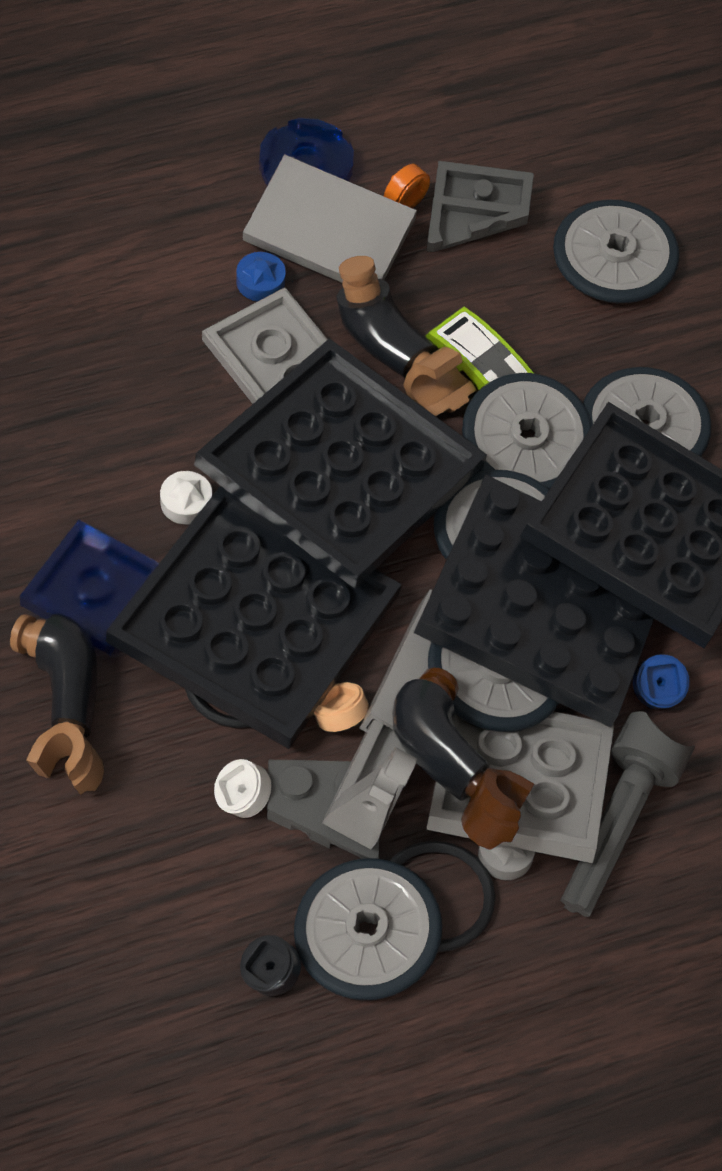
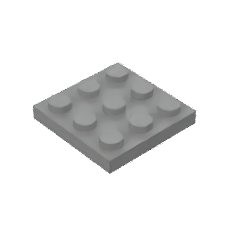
[426,711,614,863]

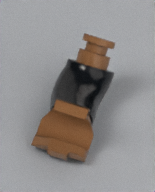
[336,256,477,416]
[10,613,104,795]

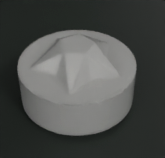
[478,844,535,880]

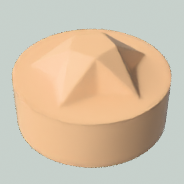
[314,682,369,732]

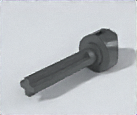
[560,711,695,917]

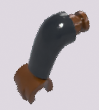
[392,668,534,850]

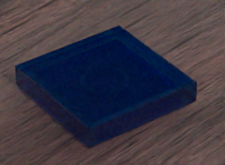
[19,519,159,655]

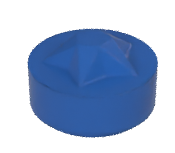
[236,252,286,301]
[633,654,689,709]

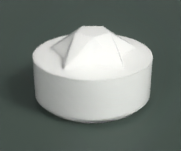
[160,471,212,524]
[214,759,271,818]

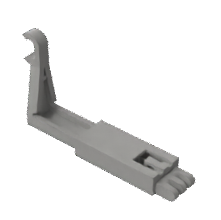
[322,589,432,849]

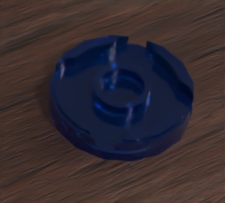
[259,118,354,186]

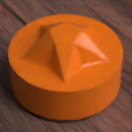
[384,164,430,209]

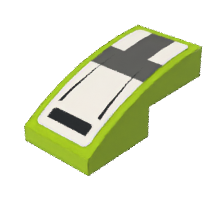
[426,307,533,390]

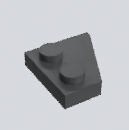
[426,161,534,252]
[267,759,379,859]

